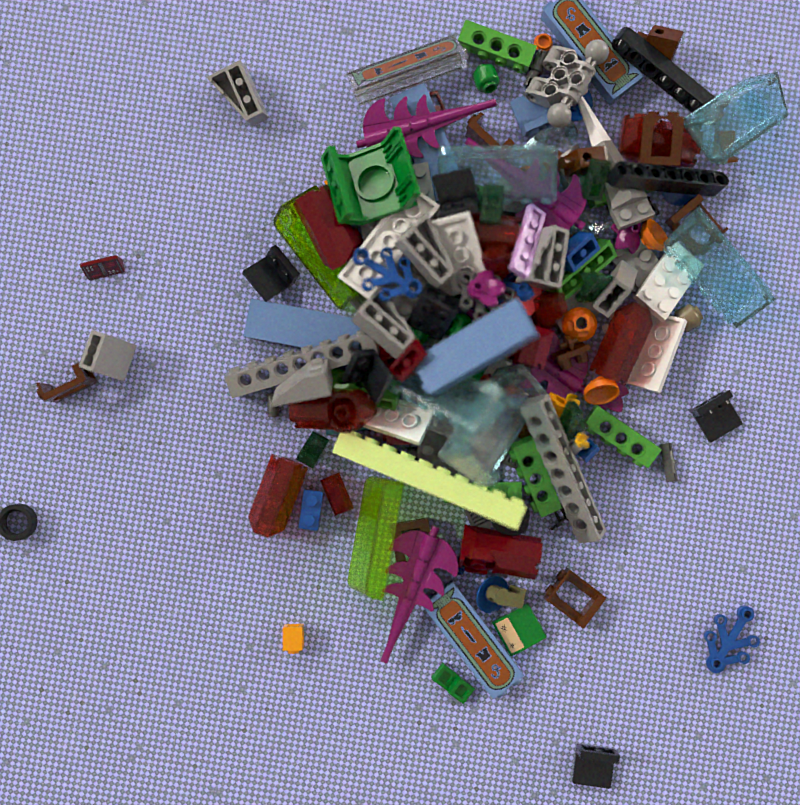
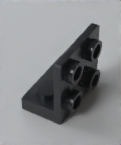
[432,167,481,219]
[242,245,300,302]
[406,283,461,341]
[341,348,392,404]
[690,390,742,442]
[572,744,620,789]

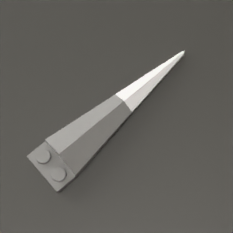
[578,96,655,231]

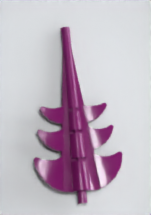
[356,95,497,158]
[465,137,586,230]
[466,309,588,399]
[380,525,458,663]

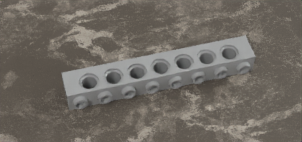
[224,330,380,398]
[520,394,606,543]

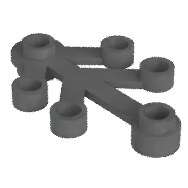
[456,271,515,322]

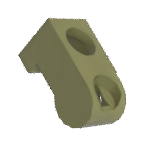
[486,584,527,608]

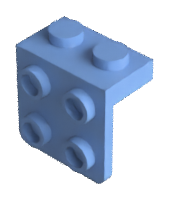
[510,95,553,137]

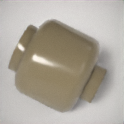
[674,304,703,333]

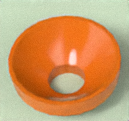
[640,219,670,251]
[561,307,597,342]
[584,376,620,405]

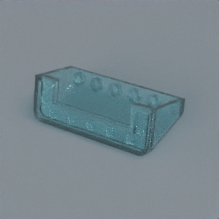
[684,72,789,165]
[437,145,559,205]
[663,206,776,328]
[387,371,513,437]

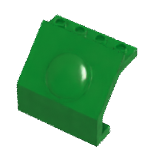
[320,127,421,225]

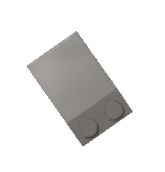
[271,358,333,407]

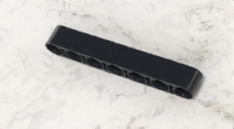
[612,27,724,125]
[605,161,729,197]

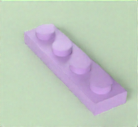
[509,203,546,279]

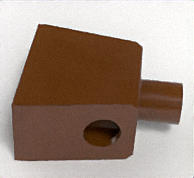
[637,25,684,61]
[558,146,610,177]

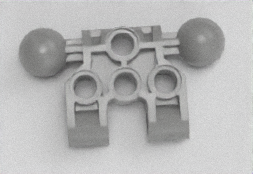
[524,39,609,128]

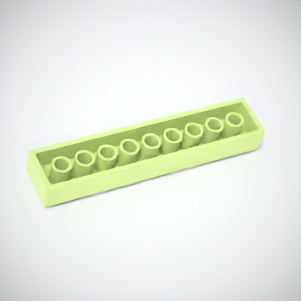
[332,429,528,530]

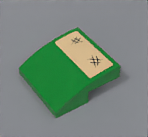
[492,602,547,656]

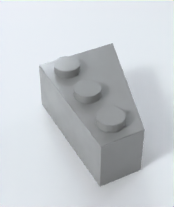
[206,60,269,126]

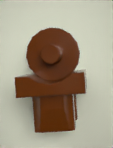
[551,335,591,370]

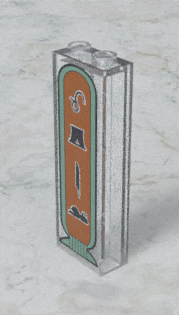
[346,35,469,106]

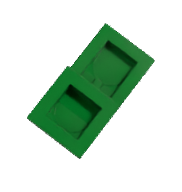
[431,662,475,704]

